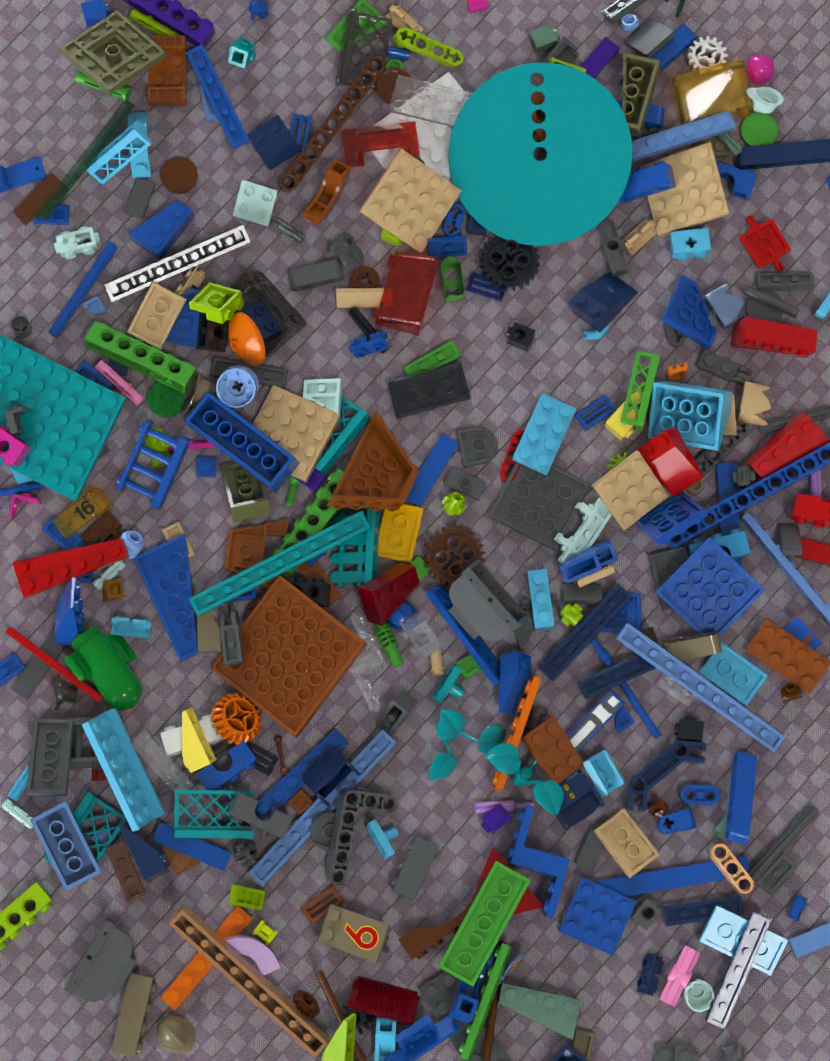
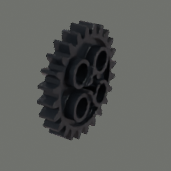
[479,235,540,291]

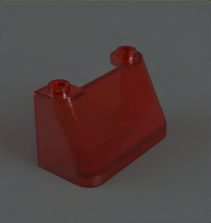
[373,251,440,336]

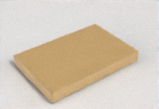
[127,282,187,350]
[593,808,660,879]

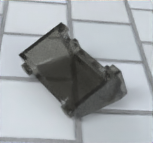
[230,270,307,358]

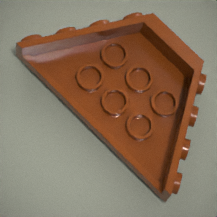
[326,412,419,512]

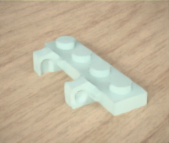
[554,497,612,563]

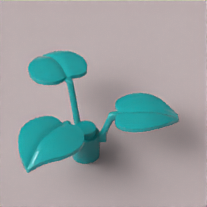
[429,710,506,781]
[485,743,564,816]

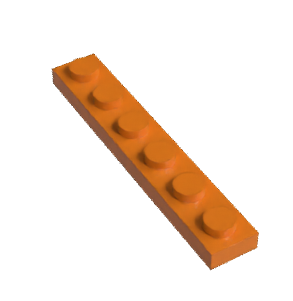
[160,906,253,1011]

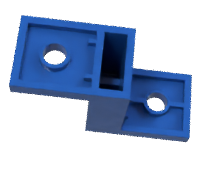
[507,806,570,919]

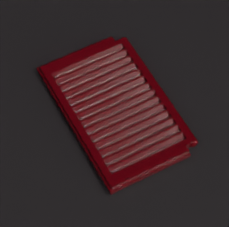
[347,977,420,1025]

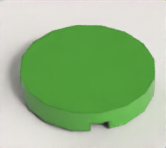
[740,113,778,147]

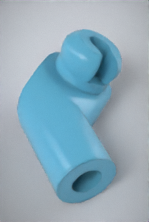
[583,325,609,340]

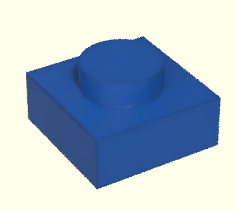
[196,457,217,478]

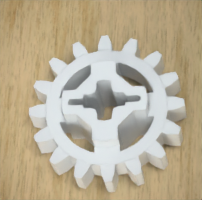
[687,36,728,77]

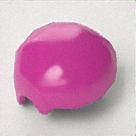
[746,54,774,85]

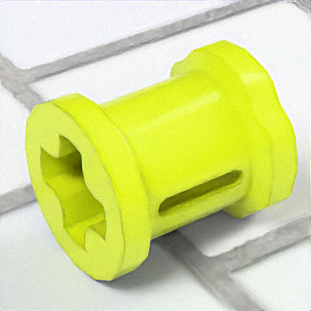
[252,920,278,946]

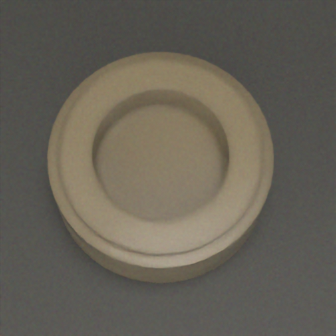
[686,479,705,495]

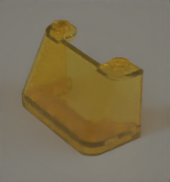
[670,60,754,126]

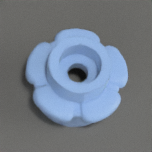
[621,14,639,31]

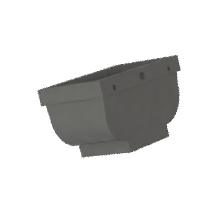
[448,559,529,641]
[64,919,137,1002]

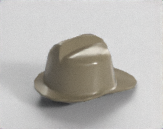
[183,372,215,414]

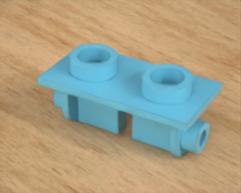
[111,616,152,639]

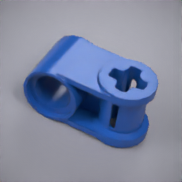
[657,808,697,835]

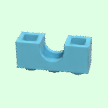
[527,569,554,632]

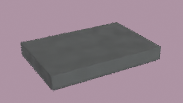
[648,546,688,611]

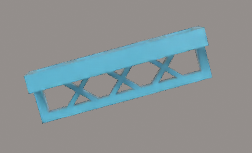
[86,120,152,185]

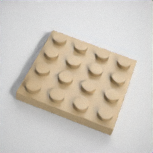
[640,142,731,237]
[359,148,461,254]
[252,385,341,482]

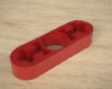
[500,430,525,482]

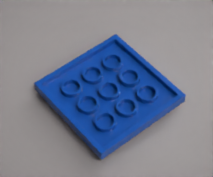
[655,536,765,637]

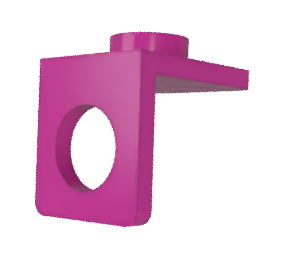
[8,493,41,519]

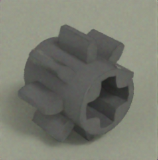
[732,466,756,488]
[234,842,259,868]

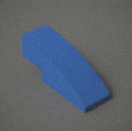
[559,539,618,584]

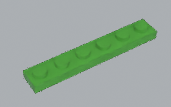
[459,943,512,1061]

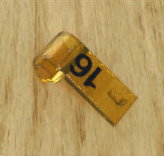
[53,487,113,539]

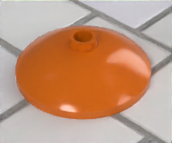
[228,312,265,366]

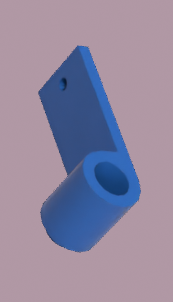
[0,156,46,193]

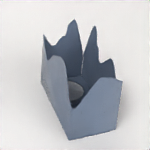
[704,283,749,330]

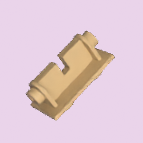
[385,5,424,41]
[621,219,657,256]
[174,266,206,296]

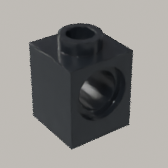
[505,322,536,352]

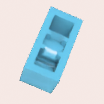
[669,228,711,261]

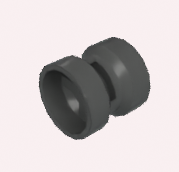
[11,315,32,338]

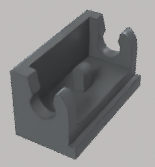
[542,37,579,64]

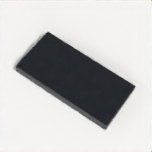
[388,363,471,419]

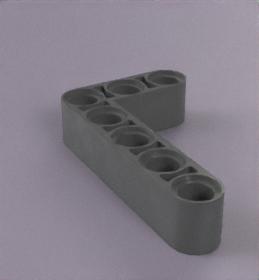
[325,787,398,886]

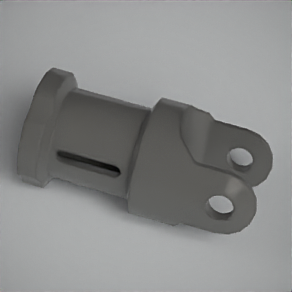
[521,707,548,740]

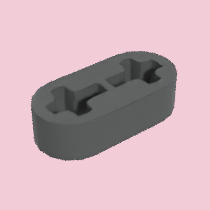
[663,322,685,348]

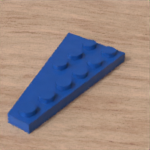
[133,534,199,662]

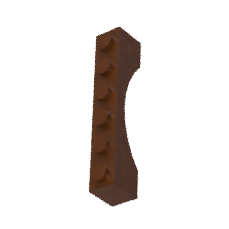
[399,875,488,960]

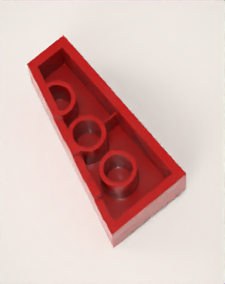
[731,316,818,358]
[789,493,830,529]

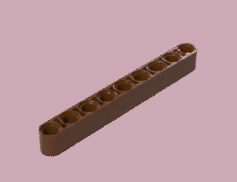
[279,56,386,193]

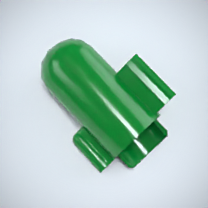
[64,626,143,711]

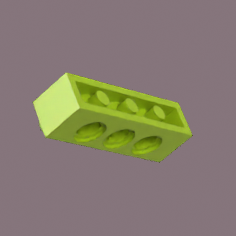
[0,882,54,951]

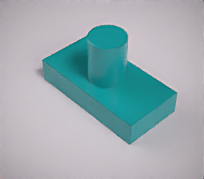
[431,666,465,703]

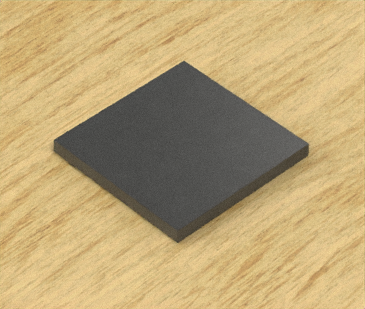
[488,462,591,552]

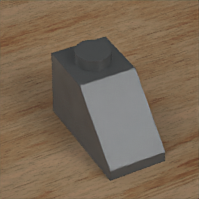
[376,689,418,736]

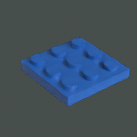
[635,492,708,546]
[558,877,637,956]

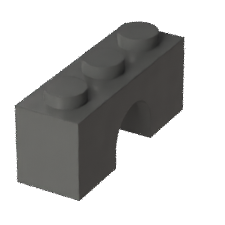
[227,791,293,840]

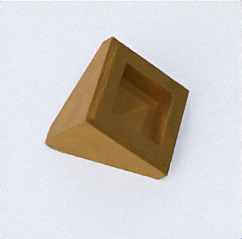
[102,578,125,602]

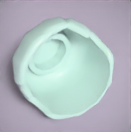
[684,979,714,1012]

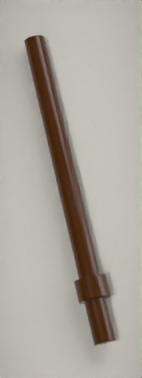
[482,941,507,1061]
[315,970,368,1061]

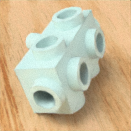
[54,226,101,260]

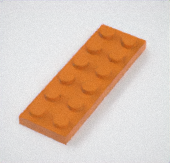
[492,676,542,793]

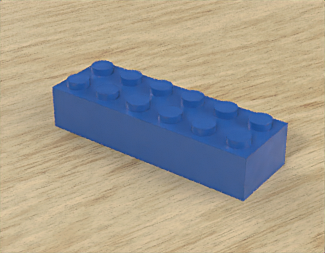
[184,392,300,493]

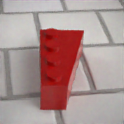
[744,412,830,479]

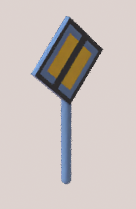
[479,951,526,1003]

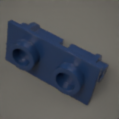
[636,953,664,996]

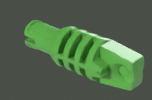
[373,623,404,668]

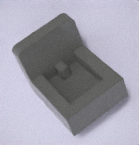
[5,405,29,436]

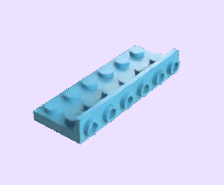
[82,708,165,832]

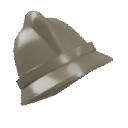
[156,1014,195,1054]

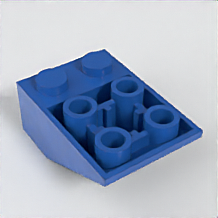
[55,577,85,645]

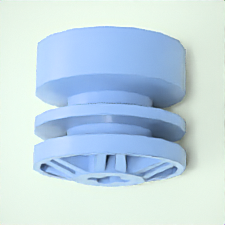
[216,364,259,408]

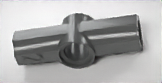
[597,219,628,277]

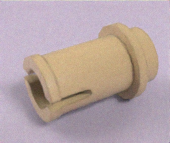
[429,650,445,676]

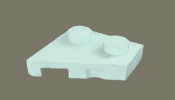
[303,378,343,414]

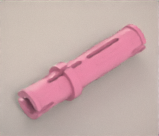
[94,359,145,406]

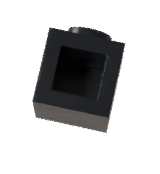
[674,716,704,742]

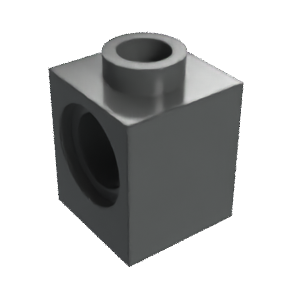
[631,898,662,930]

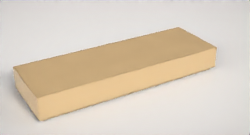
[336,288,393,308]

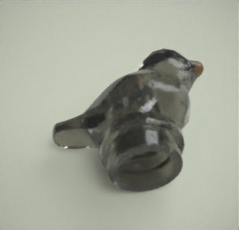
[50,674,78,711]

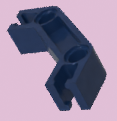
[625,741,706,812]

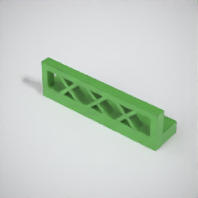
[620,350,660,432]

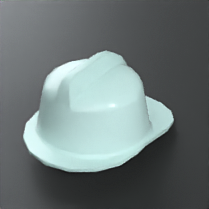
[746,87,784,114]

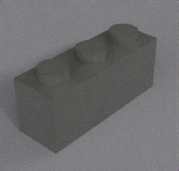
[390,836,439,901]

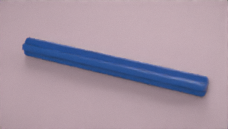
[49,242,118,338]

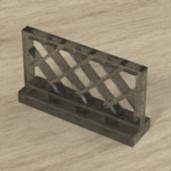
[335,9,392,92]

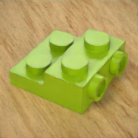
[189,282,244,324]

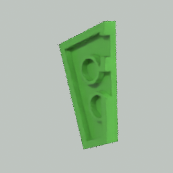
[325,0,389,52]

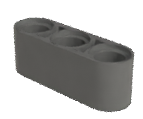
[287,260,345,291]

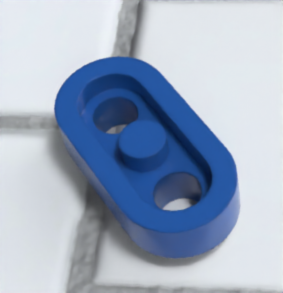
[680,785,720,806]

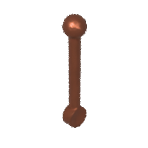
[274,735,289,776]

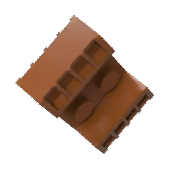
[148,36,187,106]

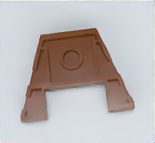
[224,519,289,589]

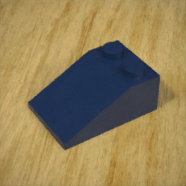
[568,272,638,333]
[119,824,171,882]

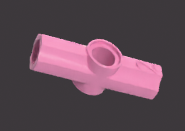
[659,945,700,1007]

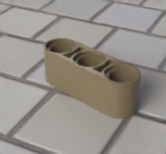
[663,632,722,661]

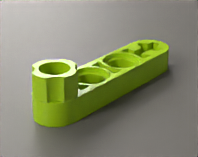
[392,27,464,68]

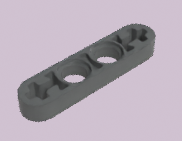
[695,421,750,476]

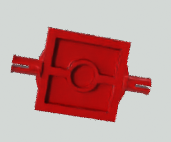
[739,215,791,272]

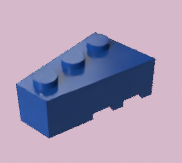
[129,200,195,259]

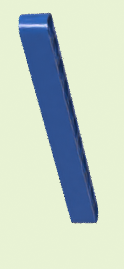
[667,443,830,548]

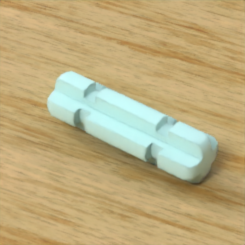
[93,561,126,590]
[1,799,33,829]

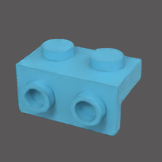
[583,749,625,797]

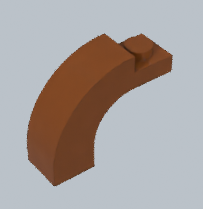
[302,159,351,225]

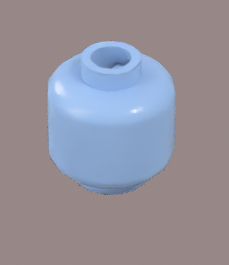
[119,530,144,559]

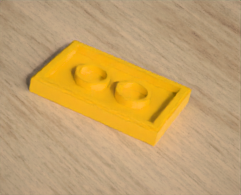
[378,504,424,564]

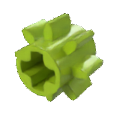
[442,492,467,516]
[560,603,584,627]

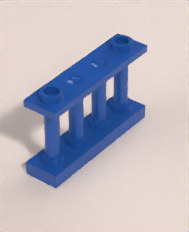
[116,420,192,510]

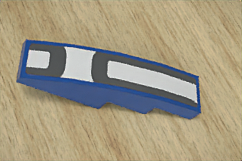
[567,690,625,753]

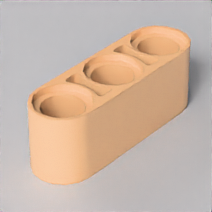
[710,844,754,895]

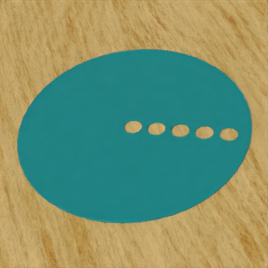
[449,63,632,246]

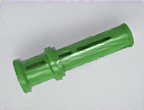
[75,71,132,102]

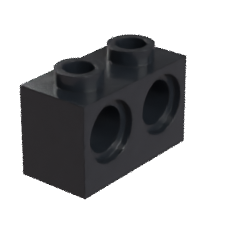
[290,578,331,607]

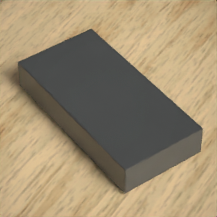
[125,177,155,219]
[779,524,803,555]
[563,584,602,604]
[575,828,605,872]

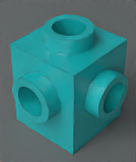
[228,38,256,69]

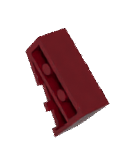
[358,562,420,626]

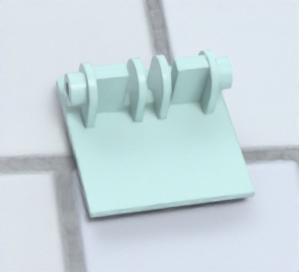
[233,180,278,226]

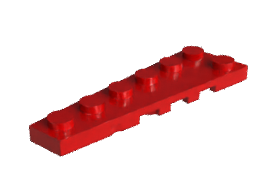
[12,539,130,598]

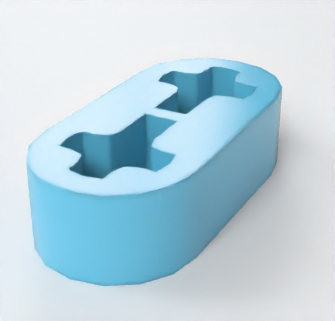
[814,293,830,321]

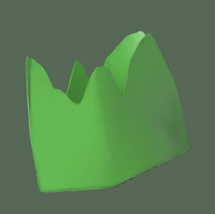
[441,256,465,302]

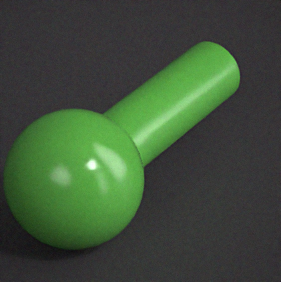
[286,475,301,506]

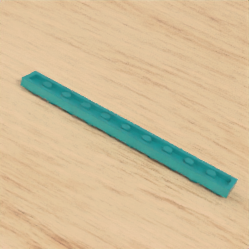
[189,511,370,617]

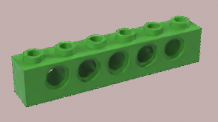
[84,321,196,394]
[271,469,343,577]

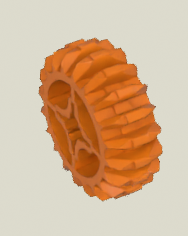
[210,693,262,746]

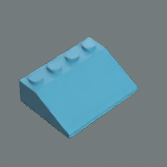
[648,380,733,451]

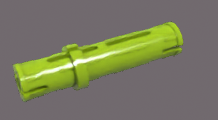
[129,8,182,36]

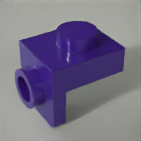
[481,803,512,834]

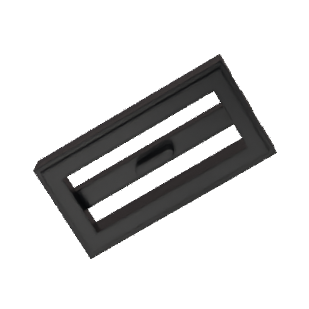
[247,742,279,776]

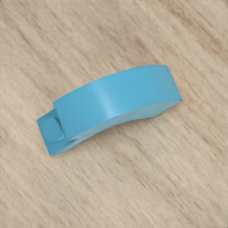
[128,111,151,178]
[375,1018,396,1061]

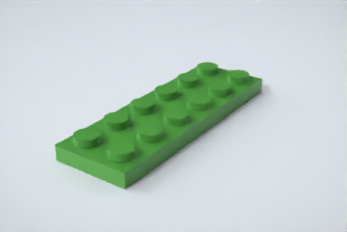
[438,861,531,986]

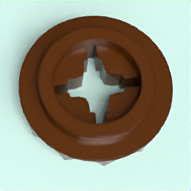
[350,266,380,288]
[293,990,320,1018]

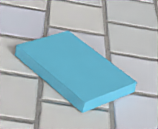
[698,642,769,707]

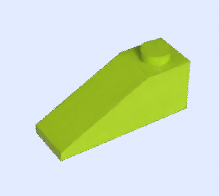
[321,1013,357,1061]

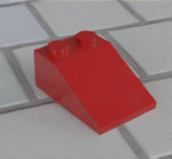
[637,428,704,496]

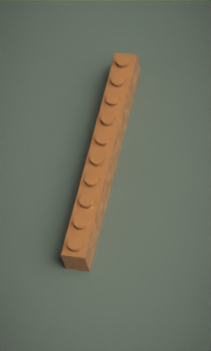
[169,903,329,1058]

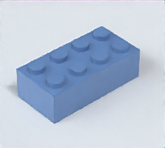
[30,802,101,891]

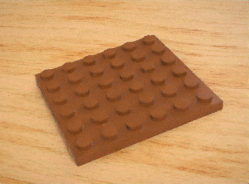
[211,575,368,738]

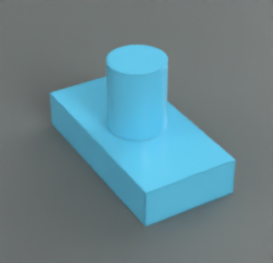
[365,819,399,861]

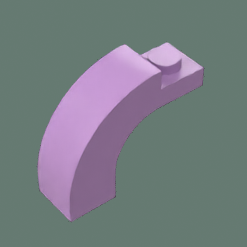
[224,935,280,976]

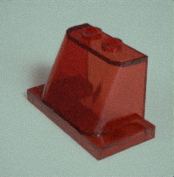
[341,121,420,167]

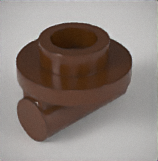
[781,684,802,703]
[648,800,669,818]

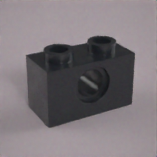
[196,312,229,352]

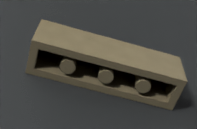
[111,973,157,1057]

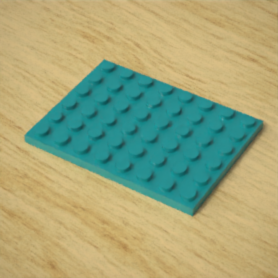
[0,334,127,502]

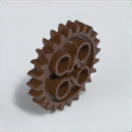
[423,525,486,587]

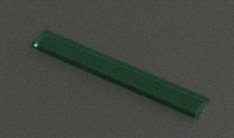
[35,101,134,221]

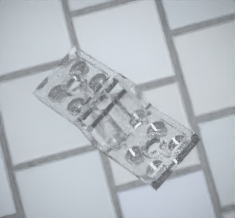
[349,613,385,718]

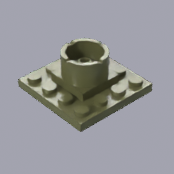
[60,10,166,95]

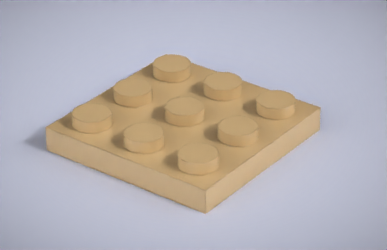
[592,451,668,531]

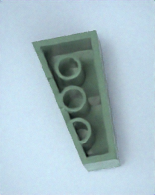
[498,983,581,1040]

